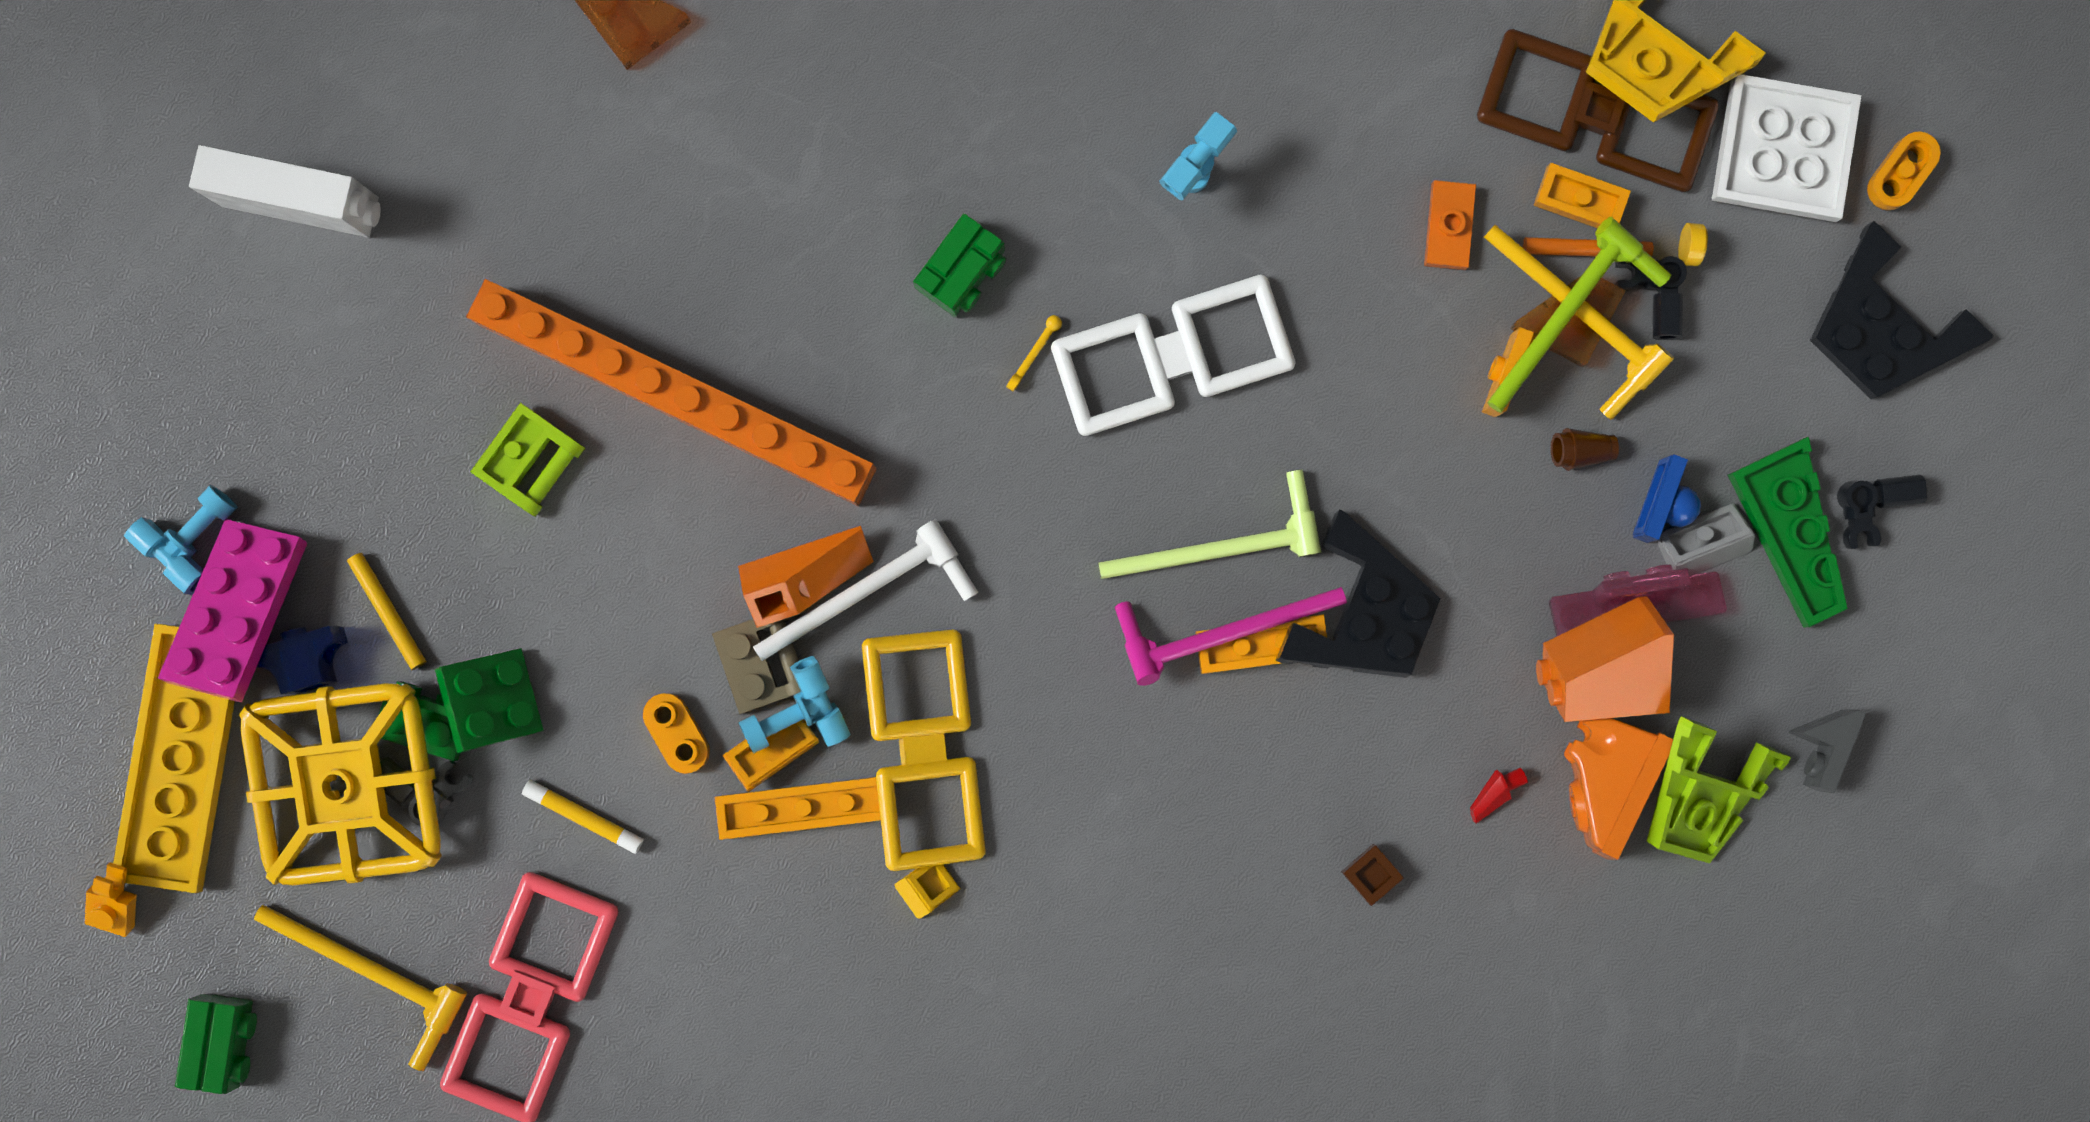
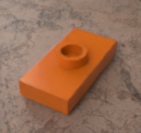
[1424,180,1476,270]

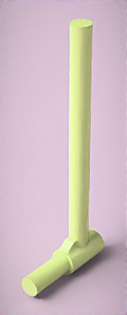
[1098,470,1322,579]

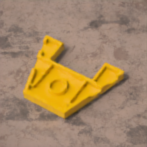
[1586,0,1766,123]

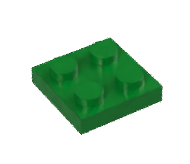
[435,648,544,754]

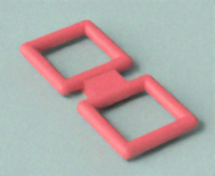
[440,872,618,1122]

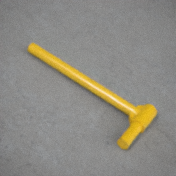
[1484,225,1674,420]
[254,905,467,1071]

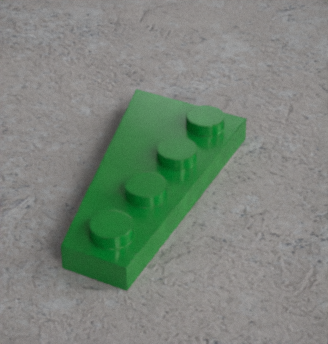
[1727,437,1848,628]

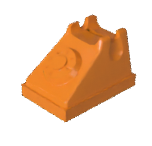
[1564,718,1673,860]

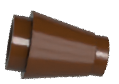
[1551,428,1619,471]

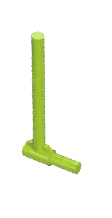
[1487,217,1671,413]

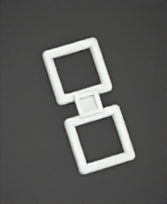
[1051,274,1296,436]

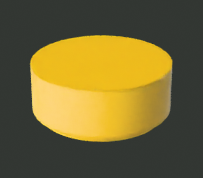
[1678,223,1708,267]

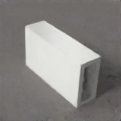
[189,145,381,238]

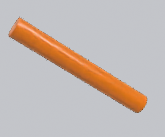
[1523,237,1654,257]

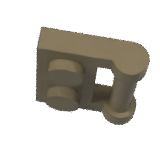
[712,618,801,714]

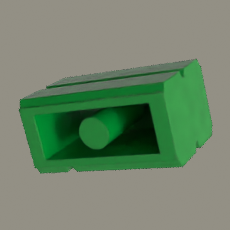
[913,213,1007,318]
[175,994,257,1094]

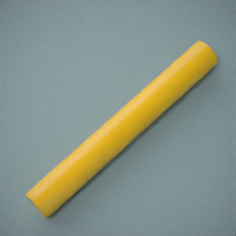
[347,553,427,671]

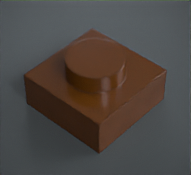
[1341,844,1404,906]

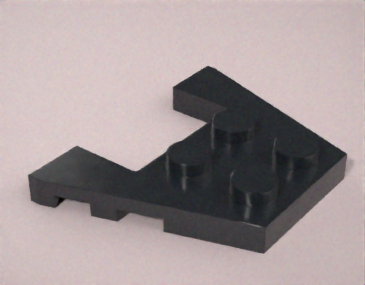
[1810,221,1994,399]
[1276,509,1441,678]

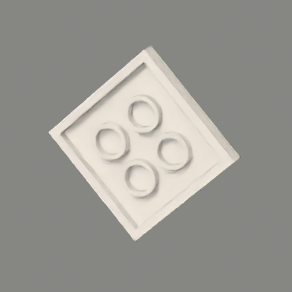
[1712,74,1861,222]

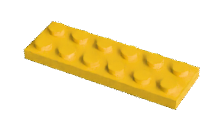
[113,624,235,893]

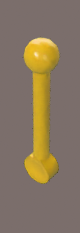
[1006,315,1062,392]

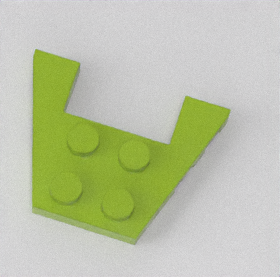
[1646,716,1791,864]

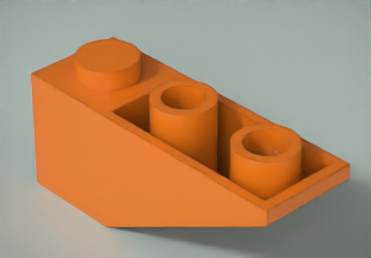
[738,526,874,628]

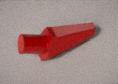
[1470,768,1528,824]

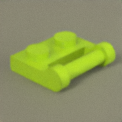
[470,403,585,517]

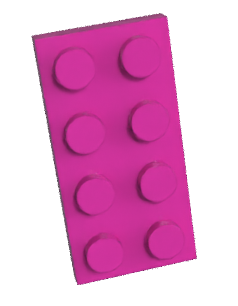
[158,519,307,703]

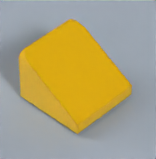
[894,865,960,919]

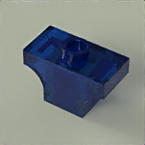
[256,626,348,695]

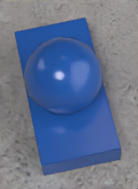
[1632,454,1701,543]

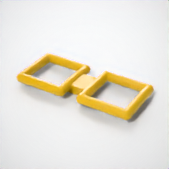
[862,629,986,871]

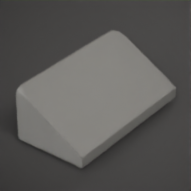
[1657,503,1755,582]

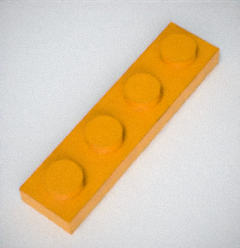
[715,777,881,840]

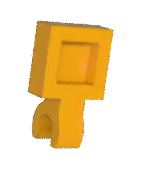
[85,862,137,937]

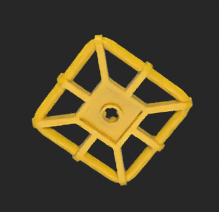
[239,683,442,886]

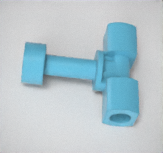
[1159,112,1237,200]
[124,485,237,595]
[738,656,851,753]

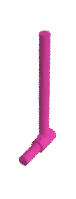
[1115,587,1347,686]

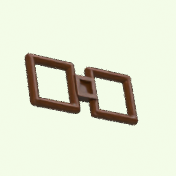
[1477,29,1719,193]

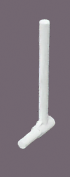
[753,519,979,661]

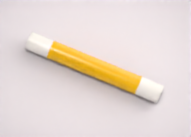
[522,779,644,854]

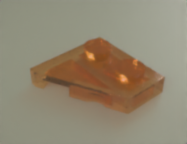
[575,0,691,70]
[1510,274,1626,367]

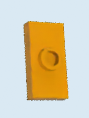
[1482,327,1535,417]
[723,719,819,792]

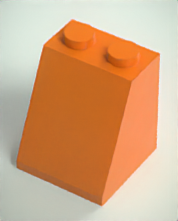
[1536,596,1674,722]

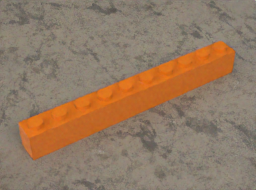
[466,279,877,507]

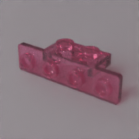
[1549,564,1727,637]

